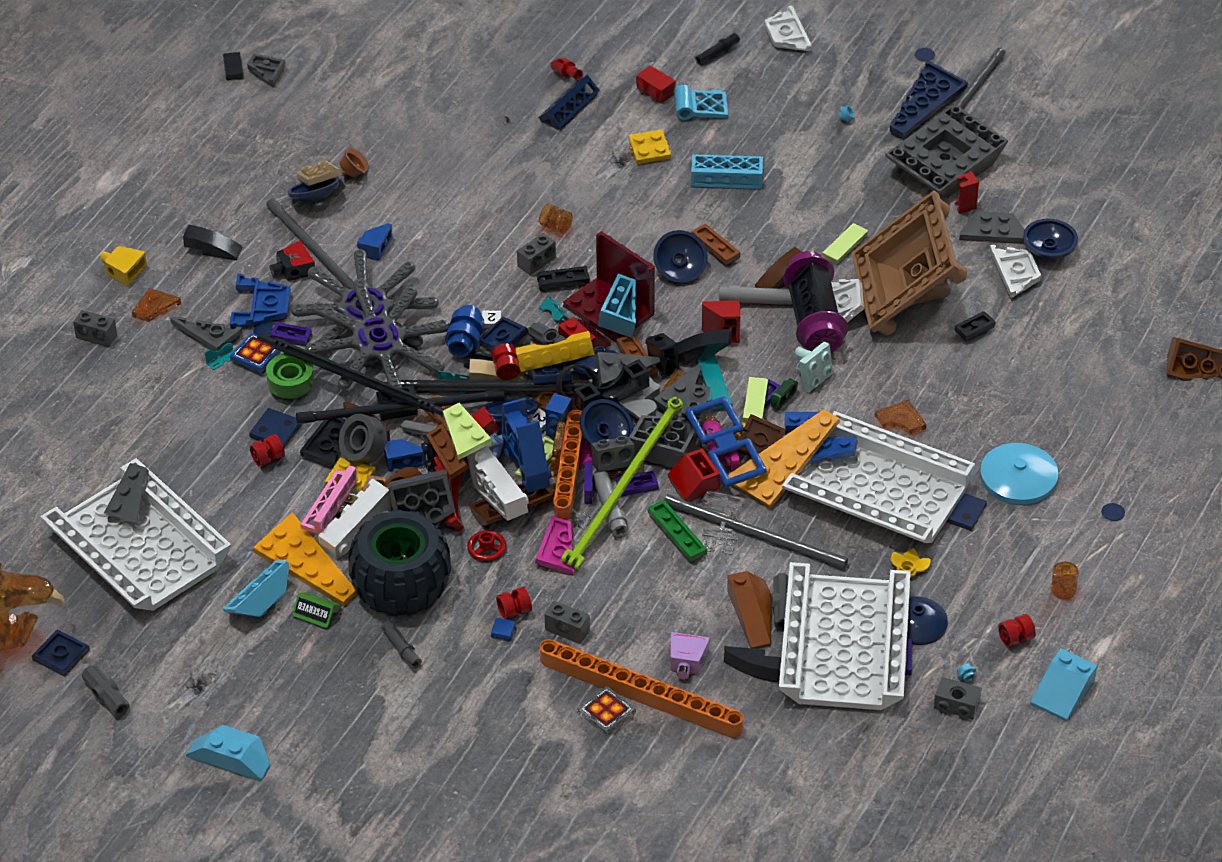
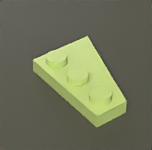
[443,403,491,460]

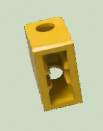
[100,246,147,286]

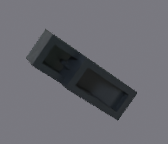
[183,224,242,260]
[677,329,732,365]
[724,646,781,683]

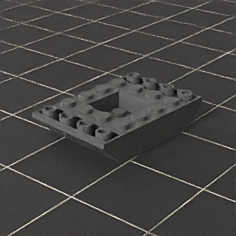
[885,104,1008,198]

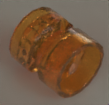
[539,203,573,234]
[1050,561,1079,599]

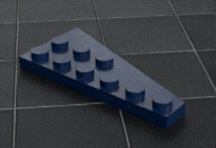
[889,60,968,139]

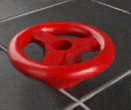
[467,530,507,561]

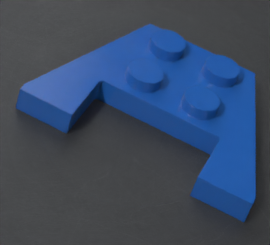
[230,273,291,329]

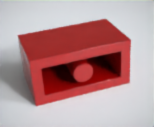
[636,65,676,104]

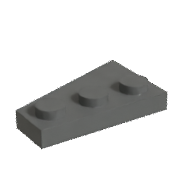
[104,463,149,526]

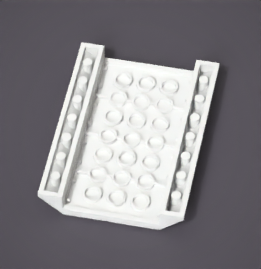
[782,411,975,543]
[40,458,231,611]
[779,562,910,710]

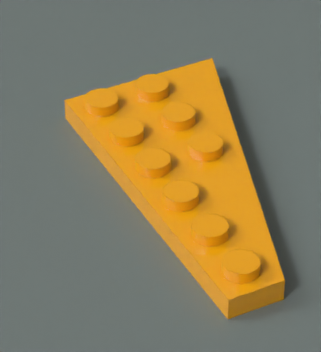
[728,409,840,508]
[253,512,357,607]

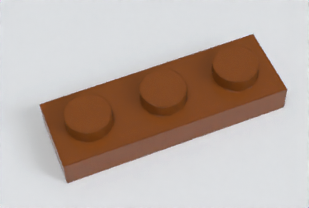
[691,223,740,265]
[616,334,658,377]
[426,424,469,479]

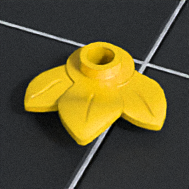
[891,548,931,578]

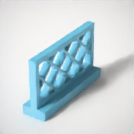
[691,154,763,189]

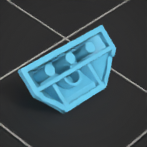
[223,560,289,617]
[186,725,270,781]

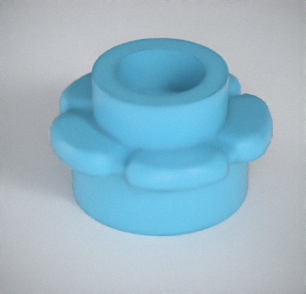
[839,105,855,122]
[957,663,976,682]

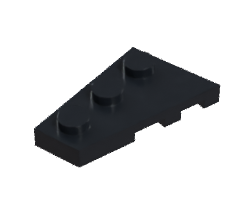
[300,418,346,468]

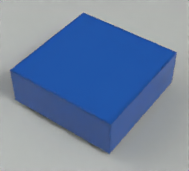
[491,618,516,641]

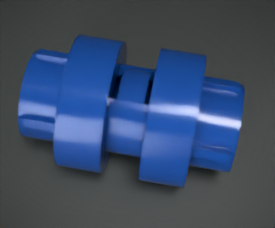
[445,305,485,357]

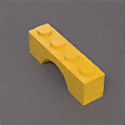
[516,331,595,372]

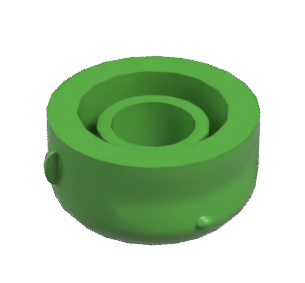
[266,353,314,399]

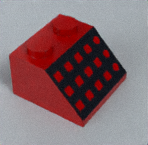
[558,317,611,350]

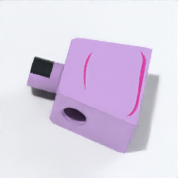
[670,632,710,679]

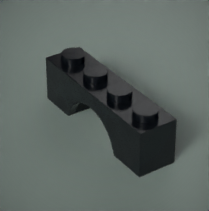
[574,359,649,411]

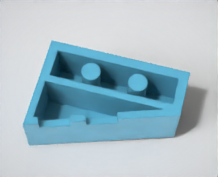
[597,274,636,338]

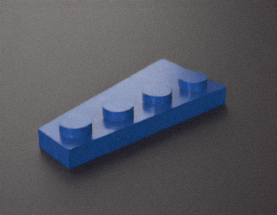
[809,437,858,464]

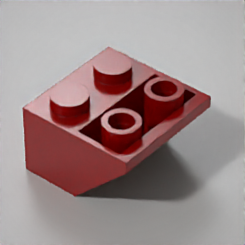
[701,301,741,343]
[668,448,720,502]

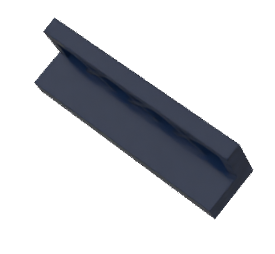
[538,74,600,130]

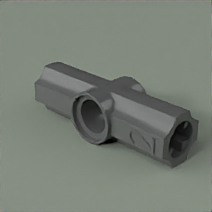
[528,322,566,345]
[772,573,789,631]
[82,665,130,717]

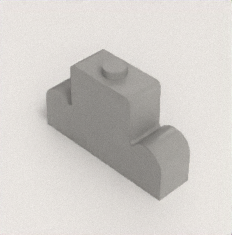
[589,375,660,427]

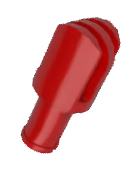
[550,57,583,80]

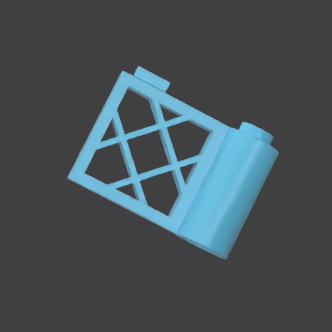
[674,85,728,120]

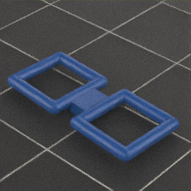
[685,396,767,487]

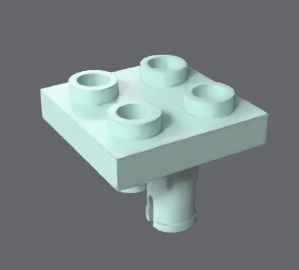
[795,342,833,393]

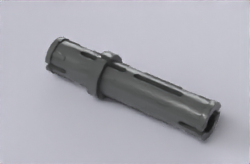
[381,620,422,669]

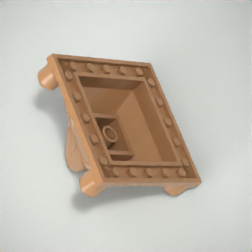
[851,190,967,336]

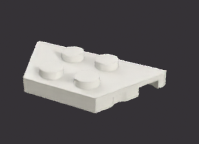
[764,5,812,51]
[989,245,1041,298]
[831,279,864,323]

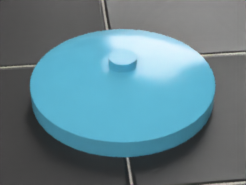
[980,443,1058,505]

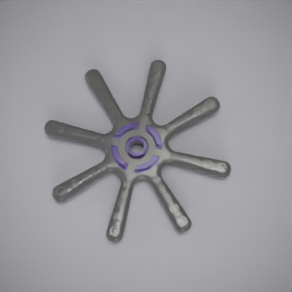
[291,249,439,365]
[305,279,450,390]

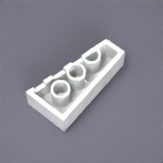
[467,446,529,521]
[318,478,391,560]

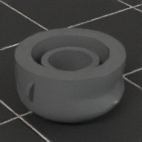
[339,414,387,464]

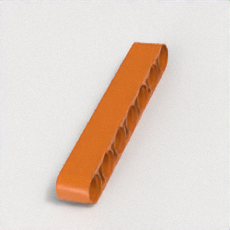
[554,410,584,520]

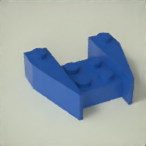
[502,398,552,493]

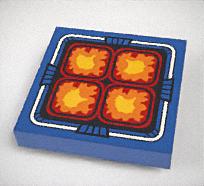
[230,333,281,373]

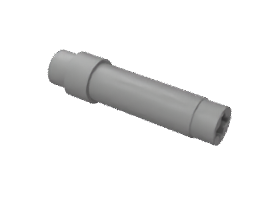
[719,285,792,305]
[593,471,628,537]

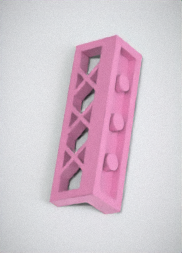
[301,465,358,534]

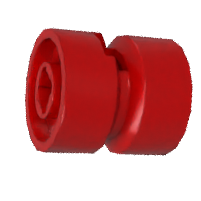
[491,344,520,380]
[249,434,285,468]
[496,587,532,620]
[998,614,1036,647]

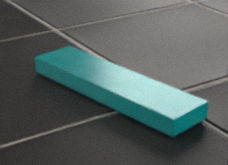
[695,354,732,411]

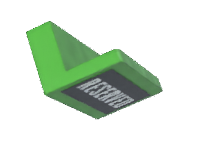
[292,592,341,628]

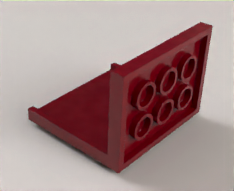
[563,231,655,342]

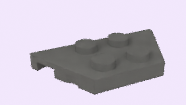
[959,211,1025,244]

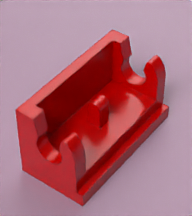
[955,171,979,214]

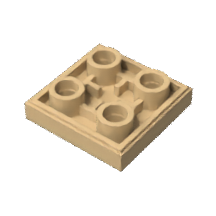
[297,161,342,186]

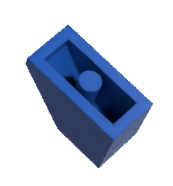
[357,223,393,261]
[384,439,426,472]

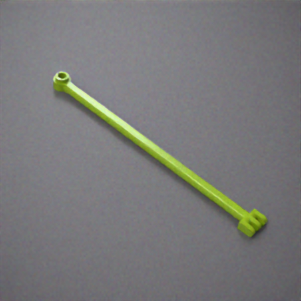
[560,397,683,570]

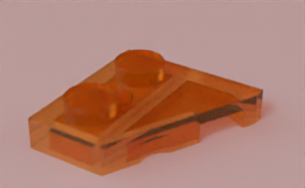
[132,288,181,322]

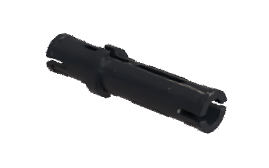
[695,32,740,66]

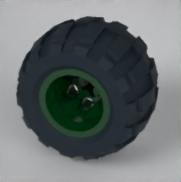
[348,510,451,616]

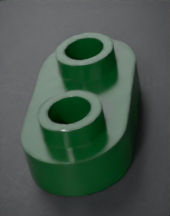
[770,378,798,410]

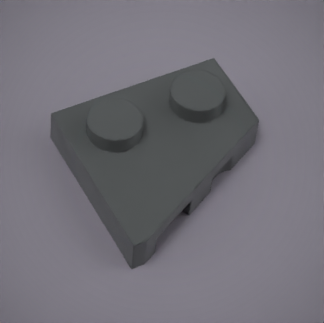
[247,53,286,86]

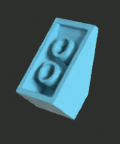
[1030,648,1098,722]

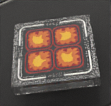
[577,686,636,736]

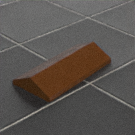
[469,483,555,525]

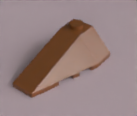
[1166,337,1222,379]
[727,571,771,649]

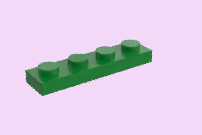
[648,500,707,562]

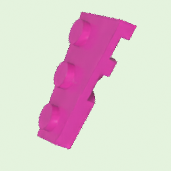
[535,516,574,575]

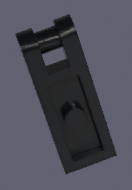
[536,266,590,292]

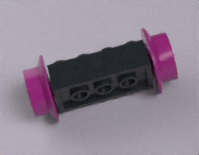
[783,251,848,353]

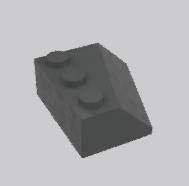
[629,415,702,468]
[388,469,455,523]

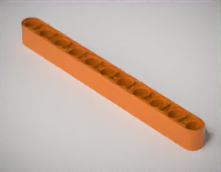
[540,639,744,738]

